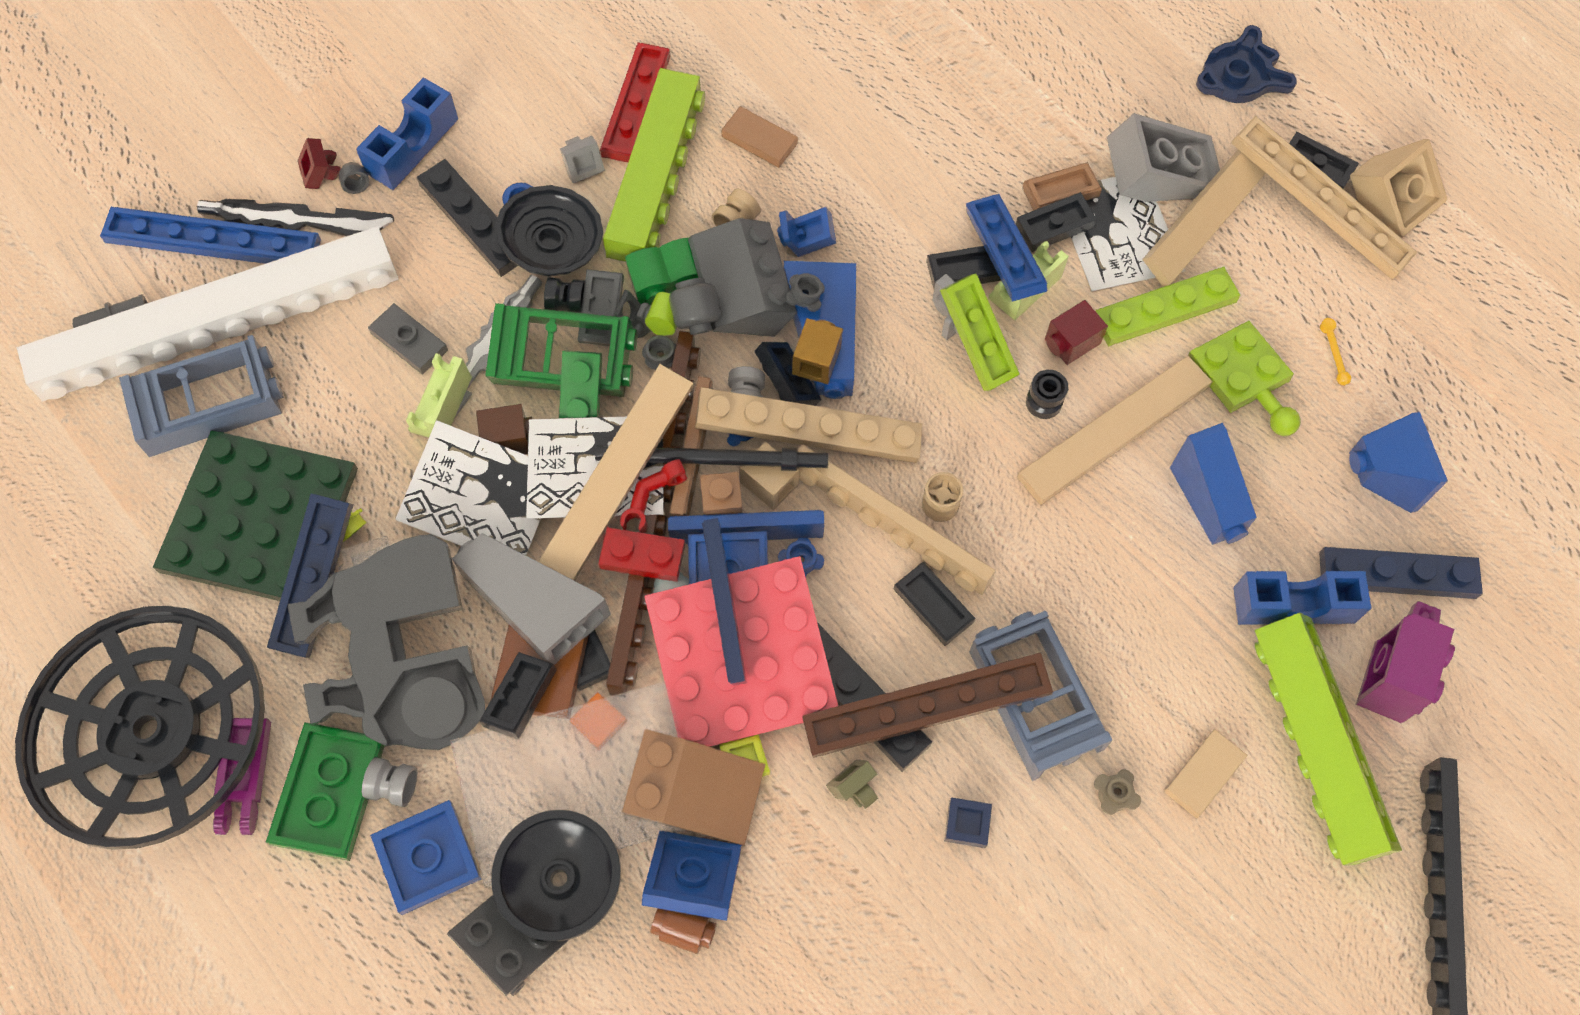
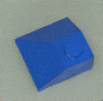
[1349,412,1448,513]

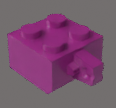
[1356,601,1455,723]

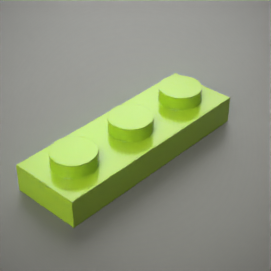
[940,273,1020,391]

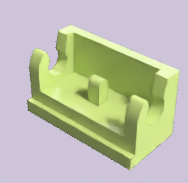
[988,241,1069,320]
[406,353,472,437]

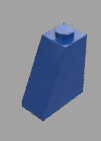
[1170,423,1257,545]

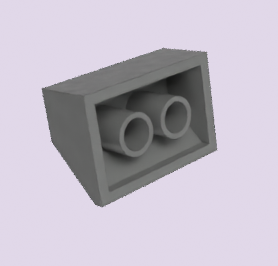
[688,218,797,337]

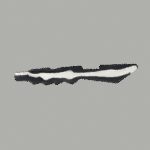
[197,199,394,236]

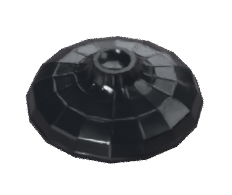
[495,185,603,277]

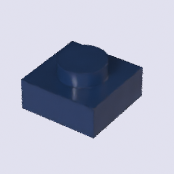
[944,797,992,848]

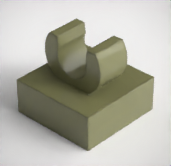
[826,759,878,809]

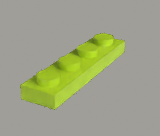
[1095,266,1241,347]

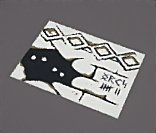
[1071,177,1185,291]
[526,416,663,519]
[395,420,541,555]

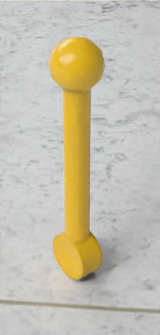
[1320,318,1351,386]

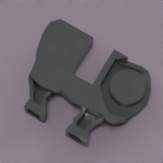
[288,534,485,750]

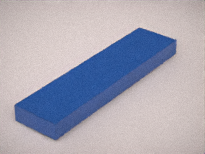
[966,194,1047,302]
[668,510,825,544]

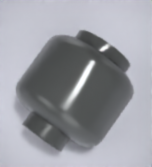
[669,278,722,335]

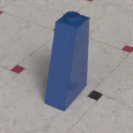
[784,261,856,399]

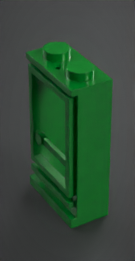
[485,303,638,397]

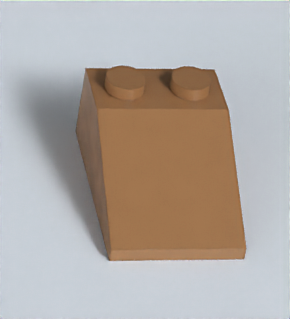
[622,729,765,846]

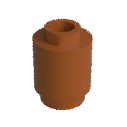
[650,908,717,954]

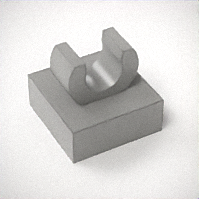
[560,136,605,184]

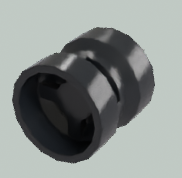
[544,277,585,313]
[1026,369,1069,419]

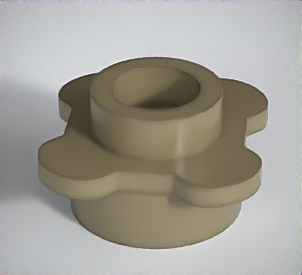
[1094,769,1141,815]

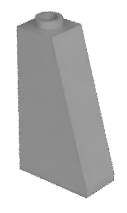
[452,533,611,665]

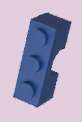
[356,77,458,190]
[1233,571,1372,625]

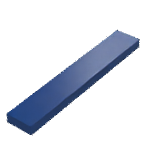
[100,206,321,264]

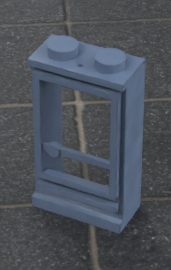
[119,335,284,457]
[969,611,1112,781]

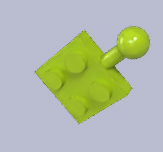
[1188,320,1301,436]

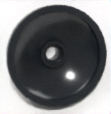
[491,810,621,942]

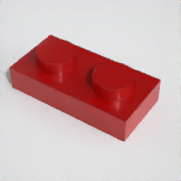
[598,527,685,582]

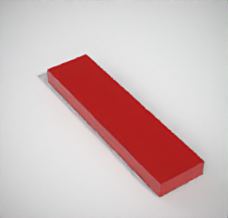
[600,42,671,163]

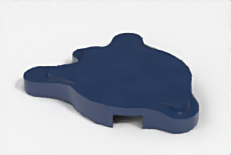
[1196,25,1297,103]

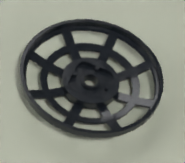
[15,606,265,850]

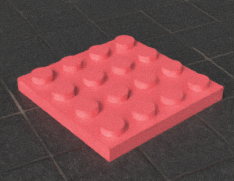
[645,556,838,747]

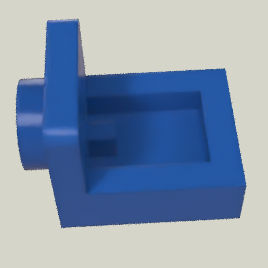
[777,207,836,257]

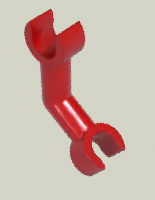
[620,459,687,533]

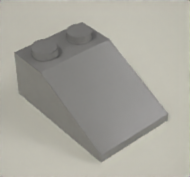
[1107,113,1220,202]

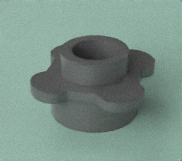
[786,273,825,312]

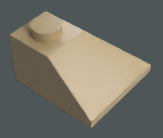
[1350,139,1448,238]

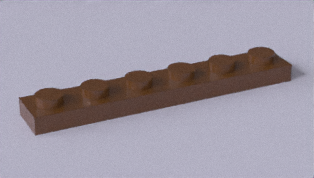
[802,652,1053,758]

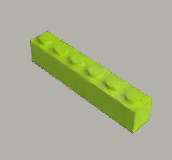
[603,68,705,262]
[1255,613,1402,865]

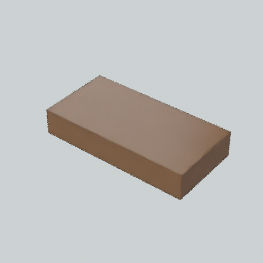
[721,106,798,168]
[1022,162,1102,211]

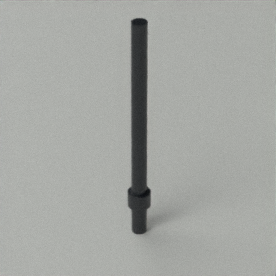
[595,445,828,471]

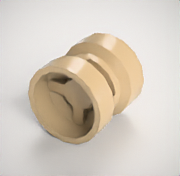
[712,188,761,226]
[922,472,963,522]

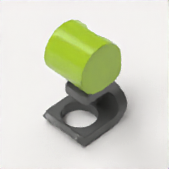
[613,290,677,338]

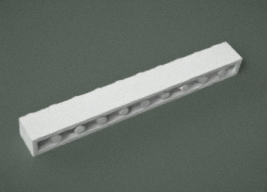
[16,226,399,402]

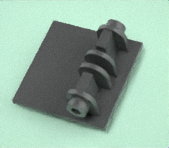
[447,895,568,996]

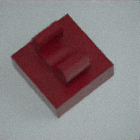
[297,138,341,189]

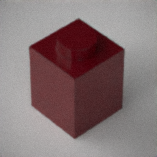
[1045,300,1108,365]

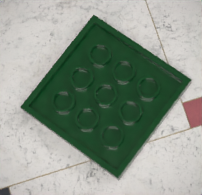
[153,430,358,601]

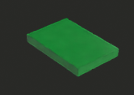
[266,722,385,861]

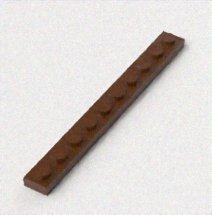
[606,331,701,698]

